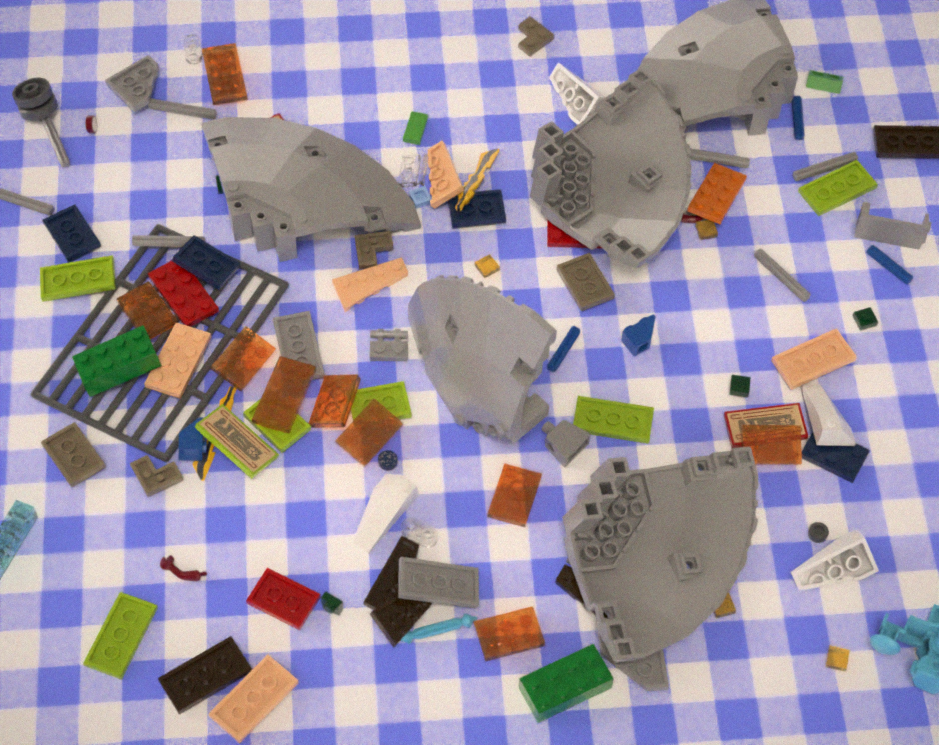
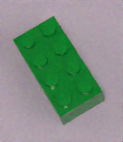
[72,325,162,397]
[518,643,614,723]

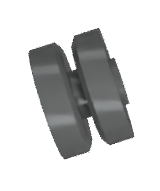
[12,77,58,121]

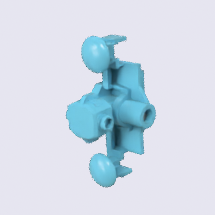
[870,604,939,694]

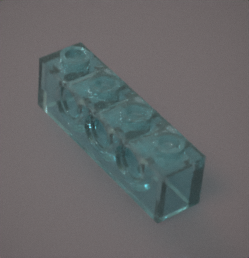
[0,500,38,580]

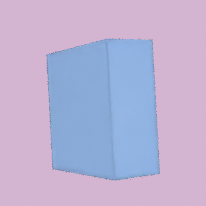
[409,186,432,209]

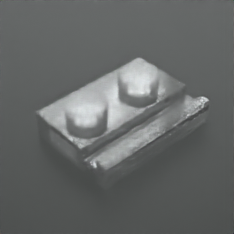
[398,153,429,188]

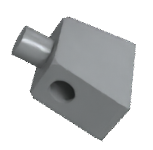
[541,420,591,467]

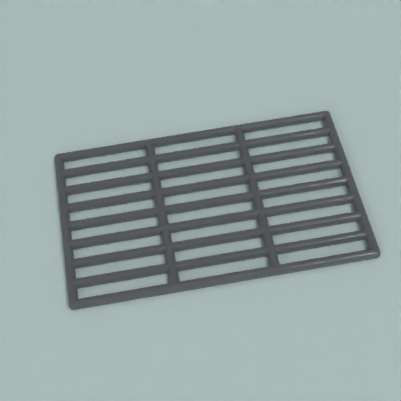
[30,224,289,462]

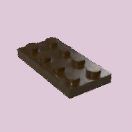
[873,125,939,158]
[157,636,252,715]

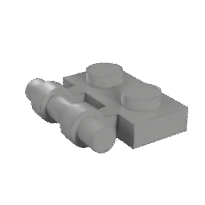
[370,329,408,362]

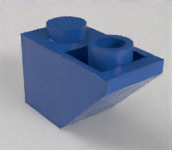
[621,314,656,357]
[178,417,207,461]

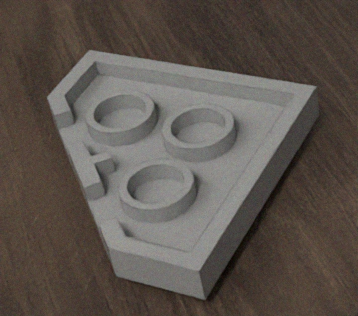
[105,55,159,112]
[598,632,669,691]

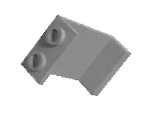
[854,202,931,250]

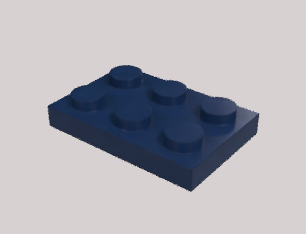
[448,189,506,228]
[42,204,101,262]
[172,235,241,290]
[799,432,870,483]

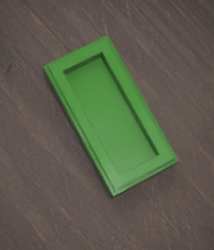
[403,111,429,145]

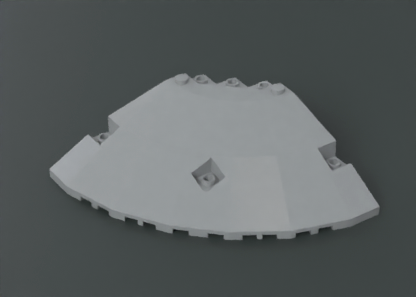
[638,0,798,136]
[530,68,691,268]
[201,117,421,262]
[408,275,557,443]
[562,447,758,663]

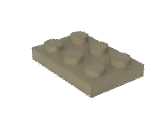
[556,253,615,311]
[41,422,106,488]

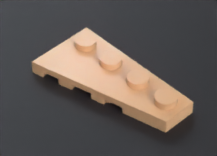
[427,140,464,209]
[332,257,408,312]

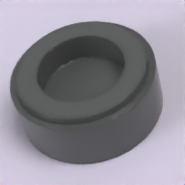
[808,522,829,543]

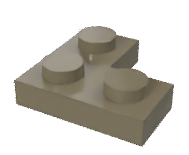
[518,16,554,57]
[354,231,393,269]
[130,455,184,497]

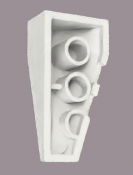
[549,63,605,124]
[801,384,856,446]
[353,474,418,554]
[791,529,879,590]

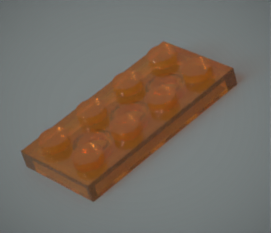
[201,43,248,106]
[252,356,316,434]

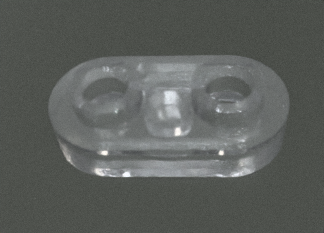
[184,34,202,65]
[401,517,438,548]

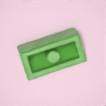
[806,70,843,94]

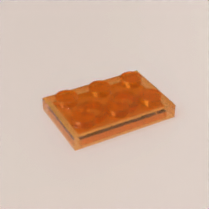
[116,281,178,339]
[210,326,276,391]
[308,374,361,428]
[335,399,403,468]
[741,425,802,465]
[487,463,542,528]
[474,606,545,662]

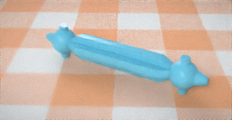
[400,613,478,644]

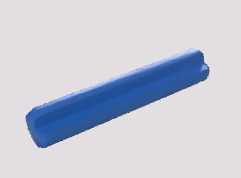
[792,95,805,140]
[867,245,913,285]
[547,326,581,373]

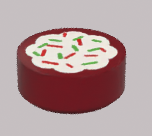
[85,115,97,133]

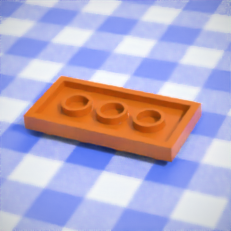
[687,163,747,225]

